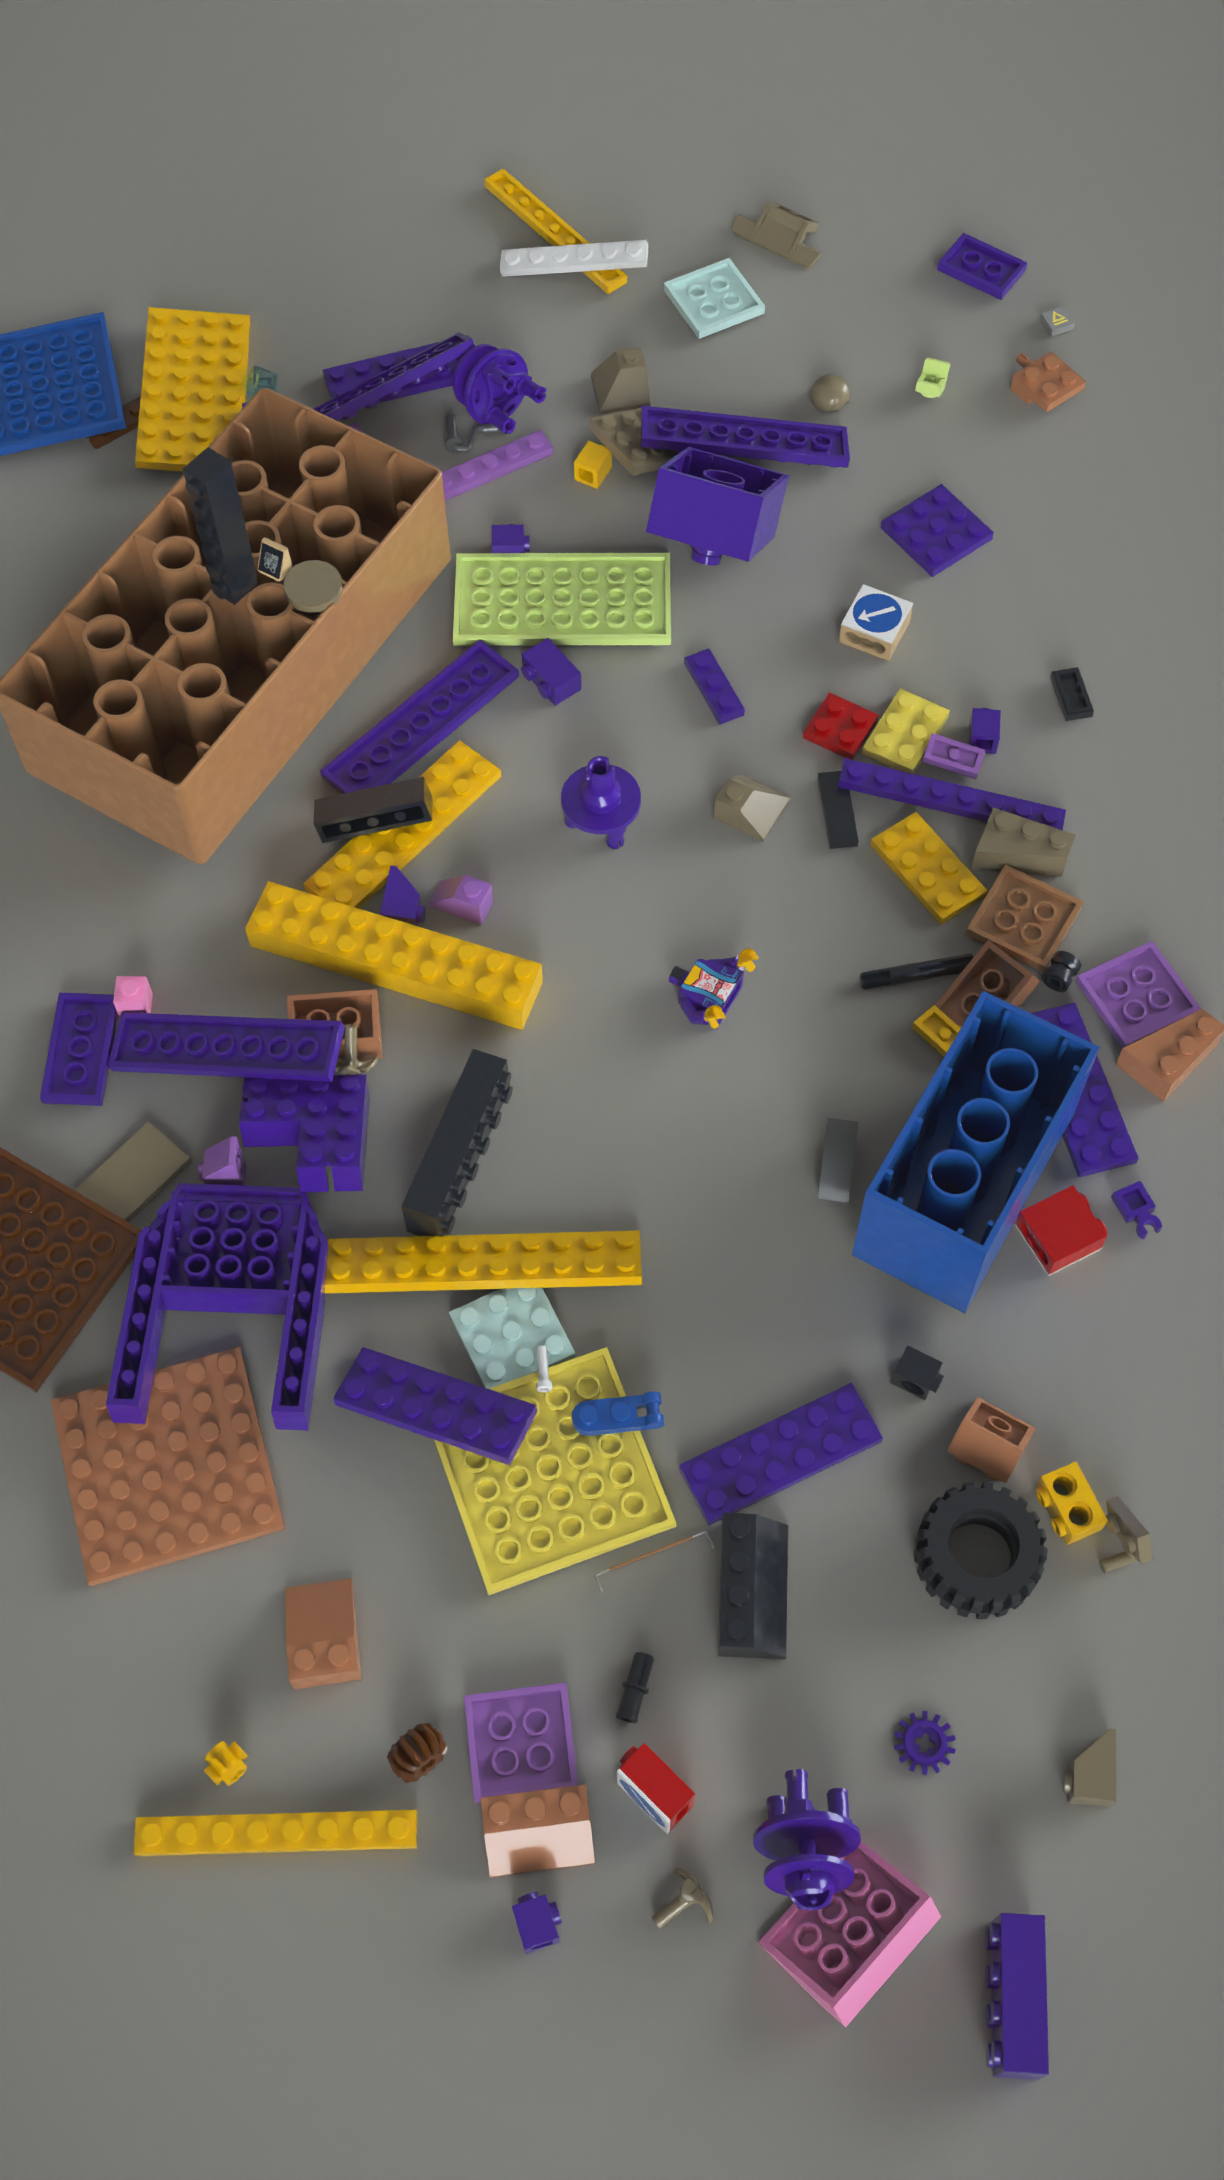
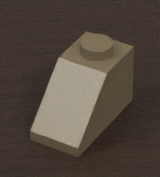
[1062,1729,1116,1807]

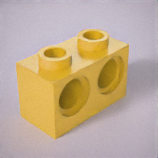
[1035,1461,1108,1545]

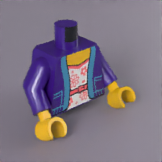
[668,948,759,1029]

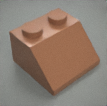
[947,1397,1036,1484]

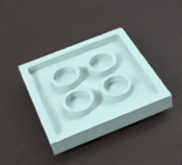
[664,258,765,339]
[449,1288,576,1389]

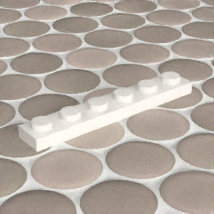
[500,240,649,277]

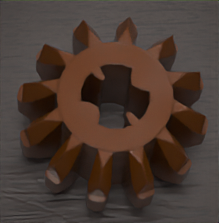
[387,1723,448,1783]

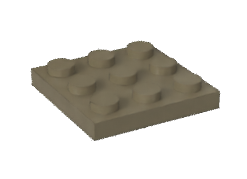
[588,408,681,476]

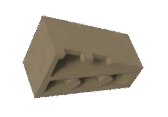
[971,807,1076,876]

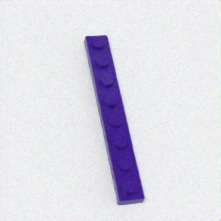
[838,758,1066,830]

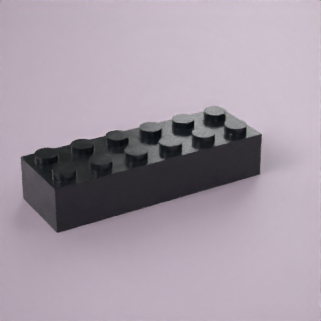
[401,1049,513,1236]

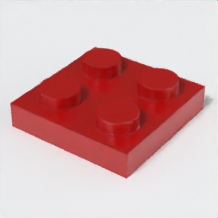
[803,692,878,760]

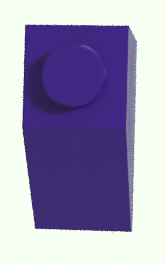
[380,866,426,926]

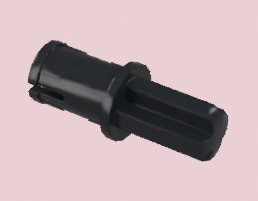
[616,1652,654,1724]

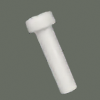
[536,1346,552,1392]

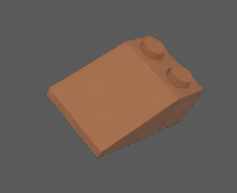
[935,940,1040,1028]
[285,1578,362,1690]

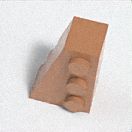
[1116,1009,1224,1102]

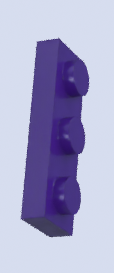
[684,648,745,725]

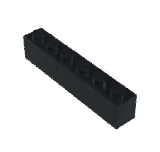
[183,447,258,605]

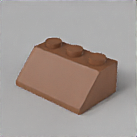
[481,1784,595,1878]

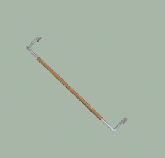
[595,1531,714,1593]

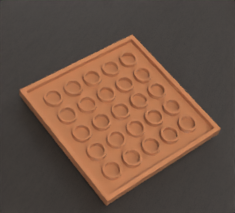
[51,1347,285,1586]

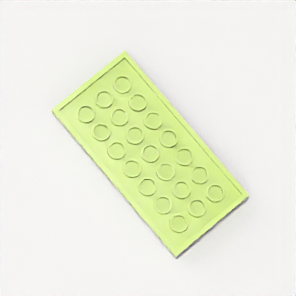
[453,553,671,646]

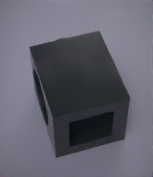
[891,1345,944,1400]

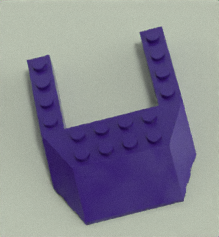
[106,1183,328,1431]

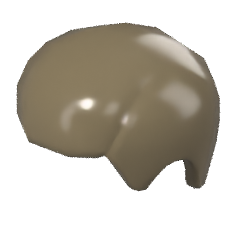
[811,374,850,411]

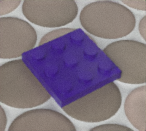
[880,484,994,577]

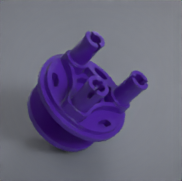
[453,344,546,434]
[753,1769,861,1910]

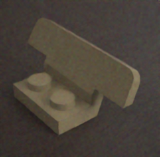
[732,203,822,268]

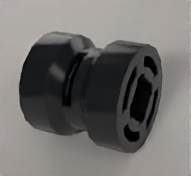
[1041,951,1081,992]

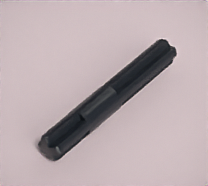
[860,953,974,989]

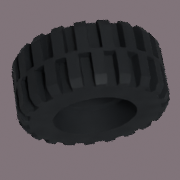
[914,1482,1048,1619]

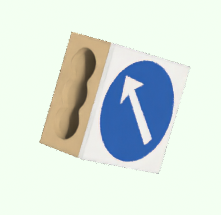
[839,584,913,661]

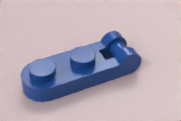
[572,1391,665,1436]

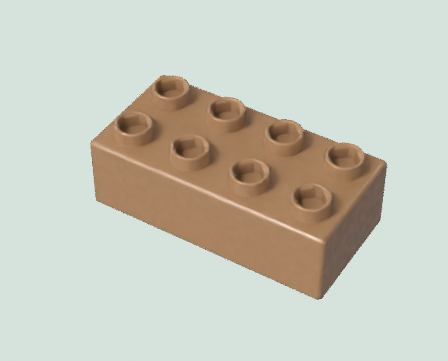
[0,388,451,864]

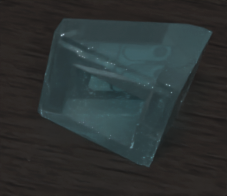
[246,365,278,396]

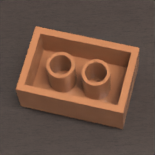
[287,989,383,1061]

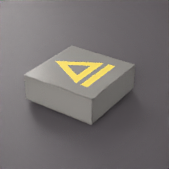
[1040,306,1075,337]

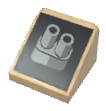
[258,537,293,581]

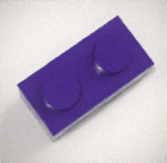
[521,638,581,706]

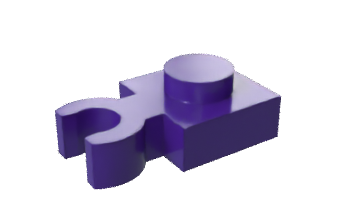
[1111,1181,1162,1239]

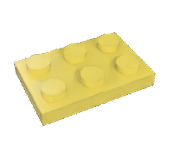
[862,688,950,774]

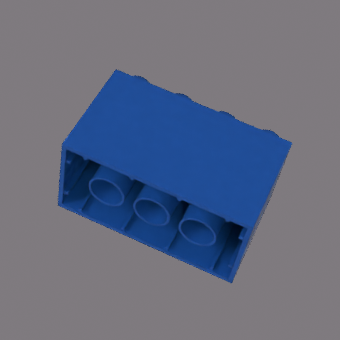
[852,991,1100,1314]

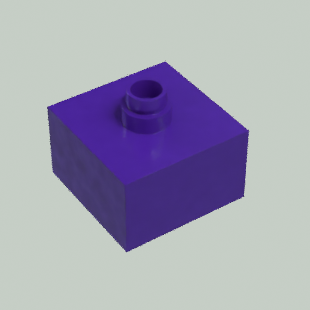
[646,447,789,566]

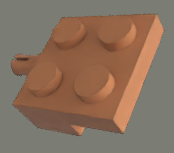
[1010,351,1086,413]

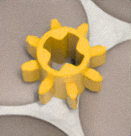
[204,1741,248,1786]

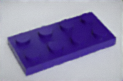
[40,992,118,1106]

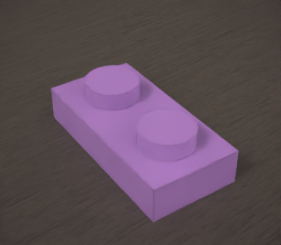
[922,733,985,779]

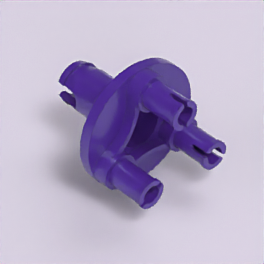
[561,756,641,849]

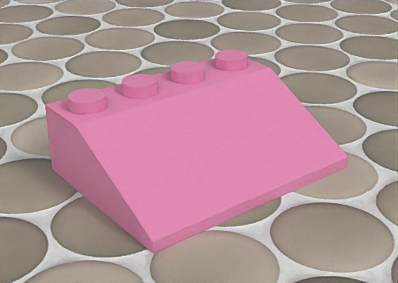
[759,1842,941,2027]

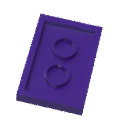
[937,233,1027,300]

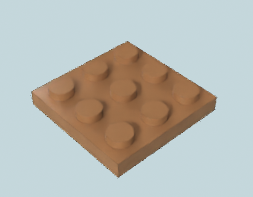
[965,864,1084,973]

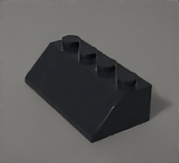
[718,1513,788,1659]

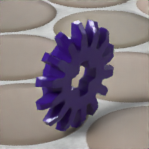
[894,1711,956,1775]

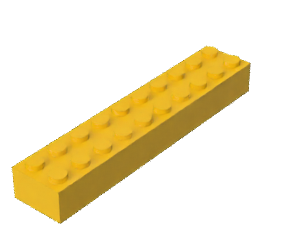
[245,881,543,1030]

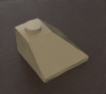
[591,347,651,414]
[714,774,790,842]

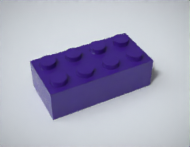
[985,1913,1049,2080]

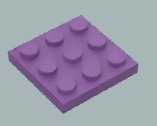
[1075,941,1201,1048]
[464,1682,578,1804]

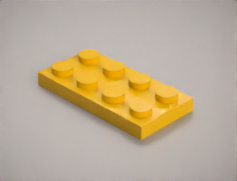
[870,812,988,925]

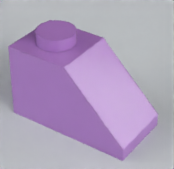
[429,875,493,925]
[198,1136,246,1186]

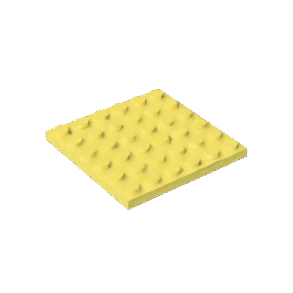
[434,1347,676,1596]

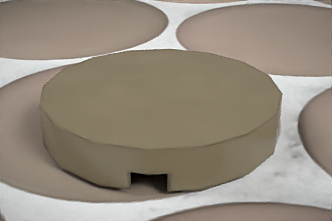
[284,560,343,613]

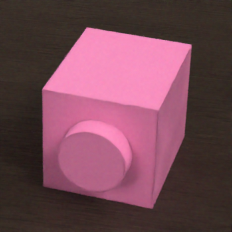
[113,976,153,1018]

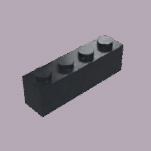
[313,777,432,843]

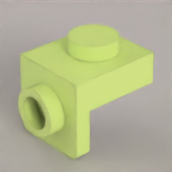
[915,357,950,398]

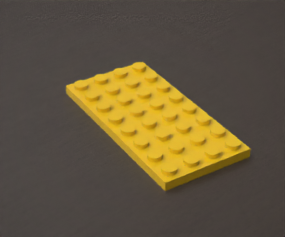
[135,307,250,472]

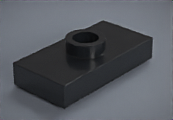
[1050,667,1094,721]

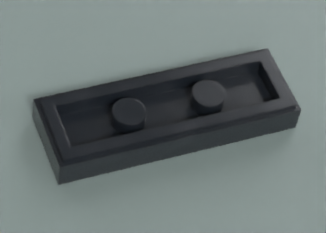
[817,771,859,849]

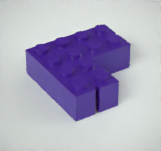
[239,1075,370,1192]

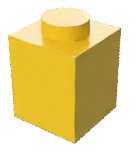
[574,440,612,489]

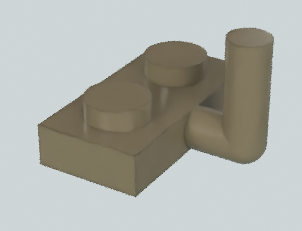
[1099,1496,1153,1573]

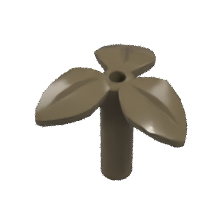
[335,1024,378,1075]
[652,1868,713,1929]

